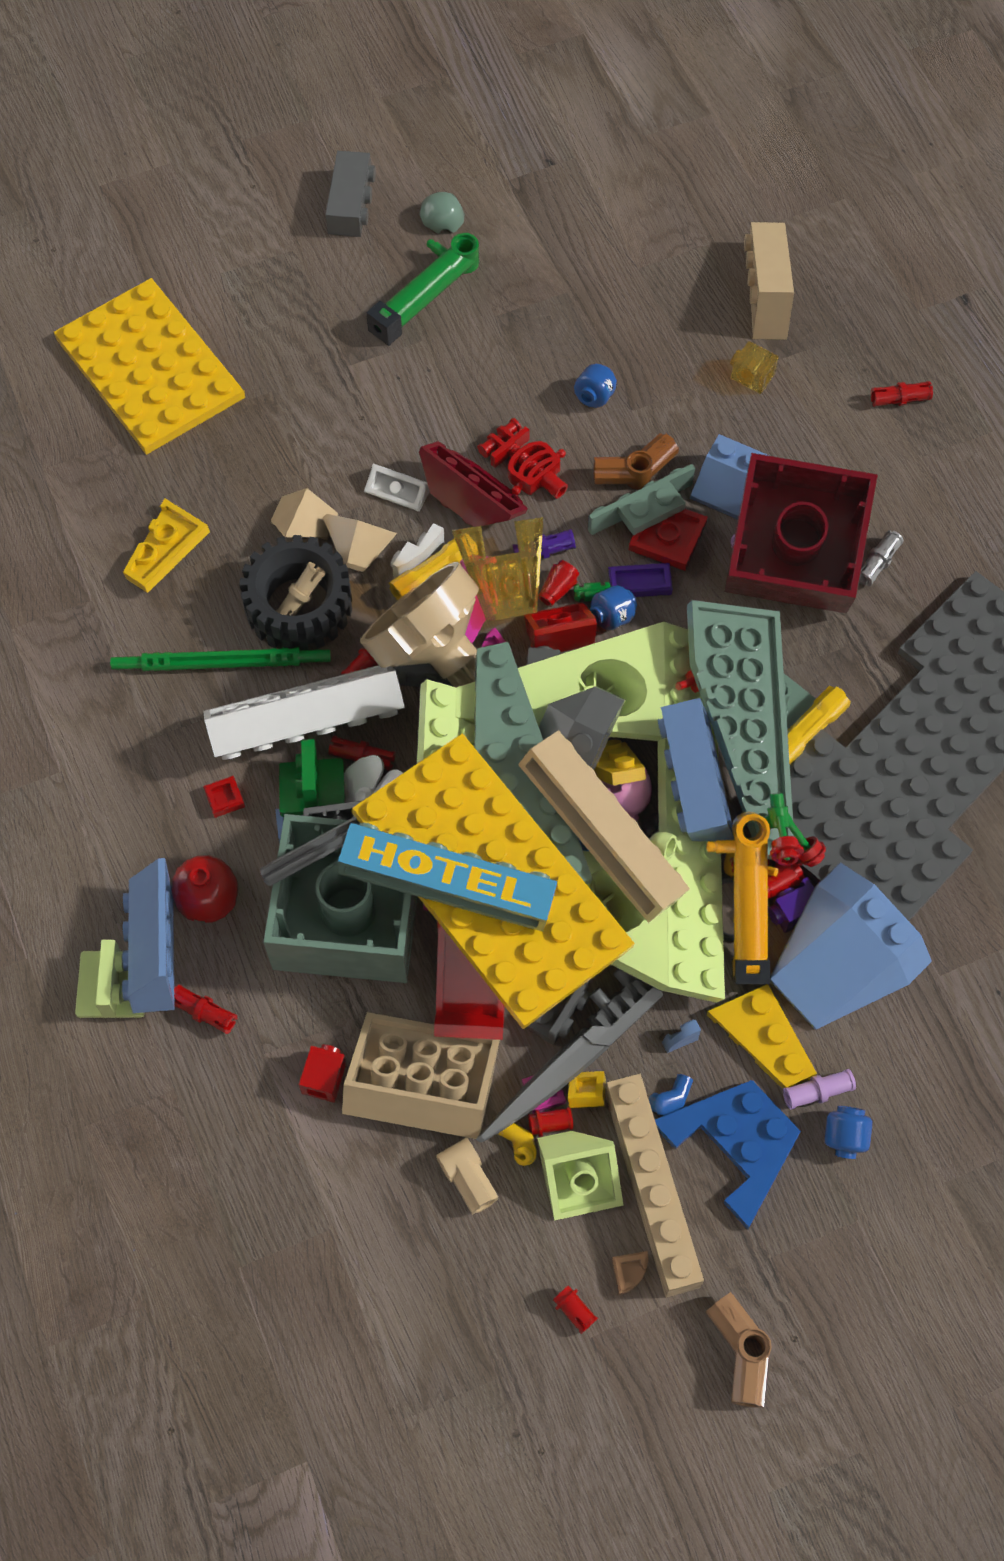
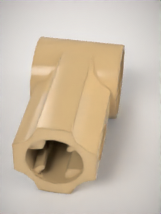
[436,1137,498,1215]

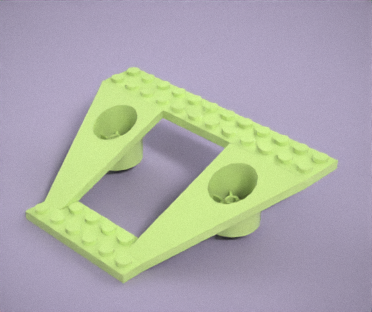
[417,622,725,1003]

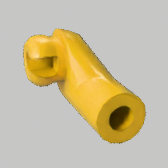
[498,1123,537,1166]

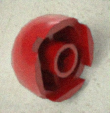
[172,855,238,923]

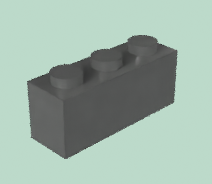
[326,150,376,237]

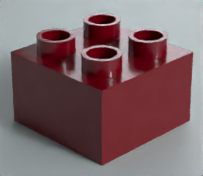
[724,453,878,614]

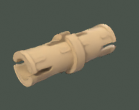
[276,562,325,616]

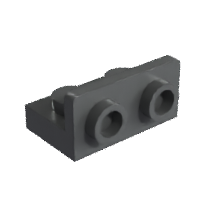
[525,980,591,1045]

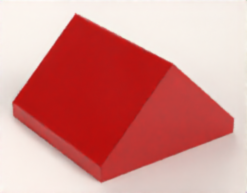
[524,603,597,652]

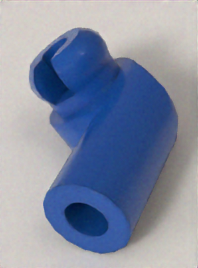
[648,1074,693,1115]

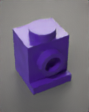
[768,877,814,933]

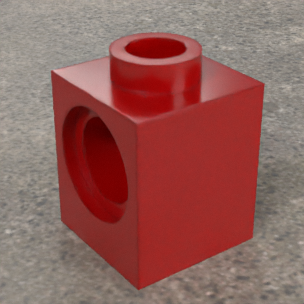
[299,1044,347,1103]

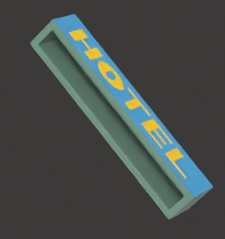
[337,823,558,932]

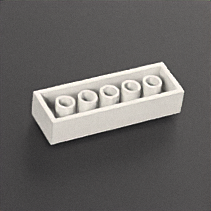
[203,665,405,760]

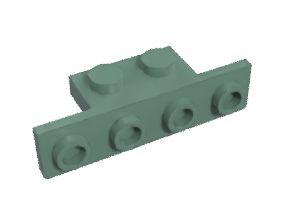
[588,464,695,535]

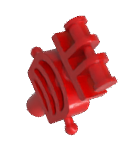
[477,418,568,499]

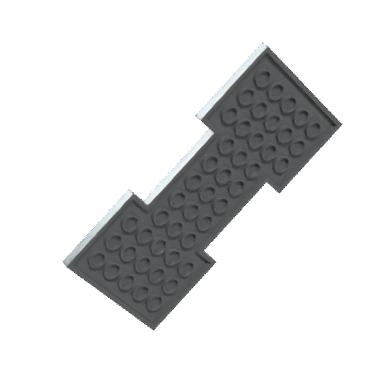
[737,571,1004,921]

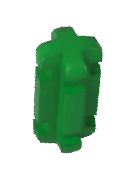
[573,581,611,602]

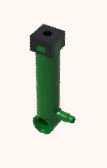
[366,233,479,346]

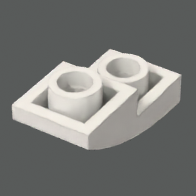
[391,523,444,579]

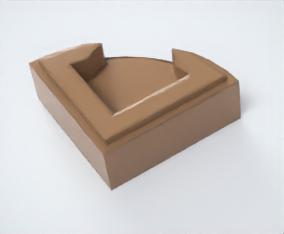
[612,1251,648,1295]

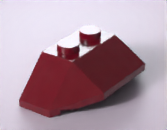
[419,441,528,527]

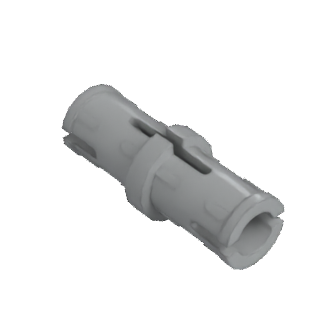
[859,530,904,587]

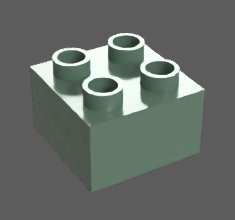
[263,814,418,983]

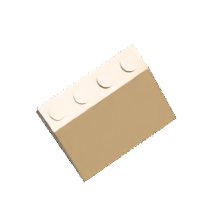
[342,1012,500,1139]

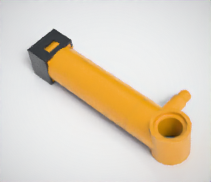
[706,811,770,984]

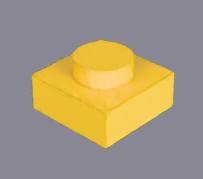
[568,1071,606,1108]

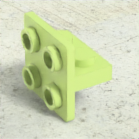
[75,940,145,1018]

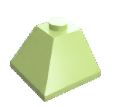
[537,1131,623,1220]

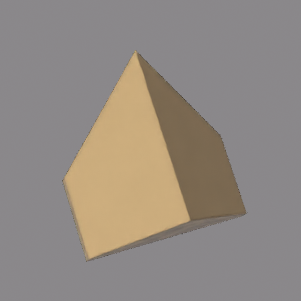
[271,488,338,540]
[323,514,397,572]

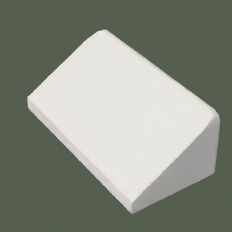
[364,463,430,511]

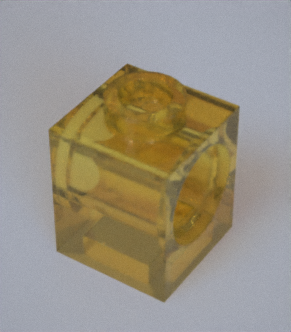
[730,341,779,394]

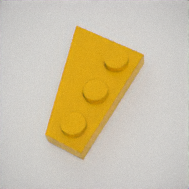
[594,740,646,786]
[707,984,817,1089]

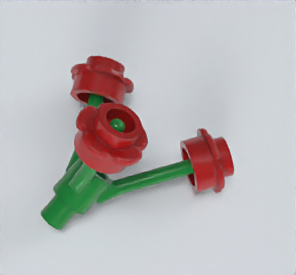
[729,793,826,874]

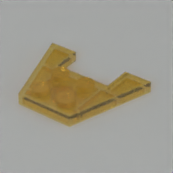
[451,517,543,621]

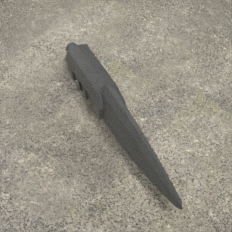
[476,968,663,1142]

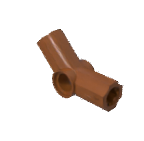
[594,433,679,490]

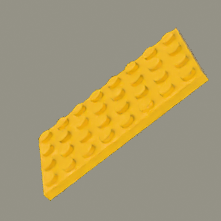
[352,733,635,1029]

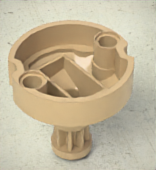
[360,562,479,687]

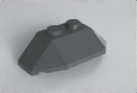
[539,686,626,770]

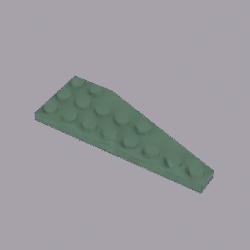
[687,600,794,859]
[474,642,593,884]

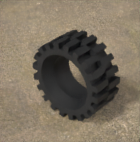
[240,535,353,650]

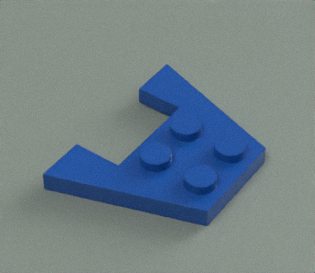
[655,1080,801,1230]

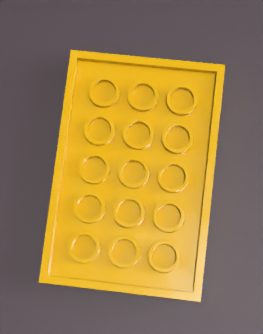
[54,278,245,455]

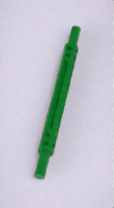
[110,647,331,672]

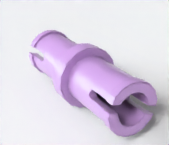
[783,1069,856,1110]

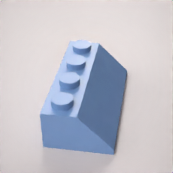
[690,434,770,519]
[658,698,734,841]
[122,858,175,1013]

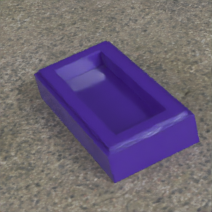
[608,563,673,597]

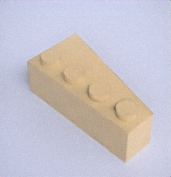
[744,222,794,340]

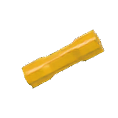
[389,533,477,600]
[787,685,851,765]

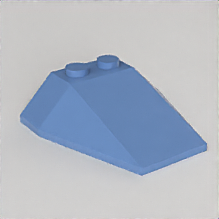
[770,863,932,1029]

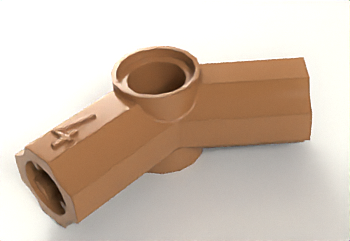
[705,1292,772,1408]

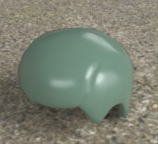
[419,192,465,234]

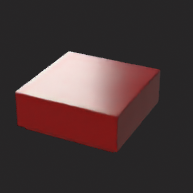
[203,775,245,818]

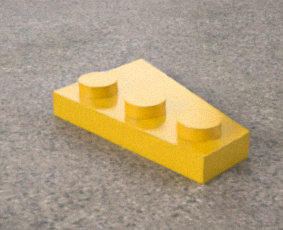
[123,498,210,593]

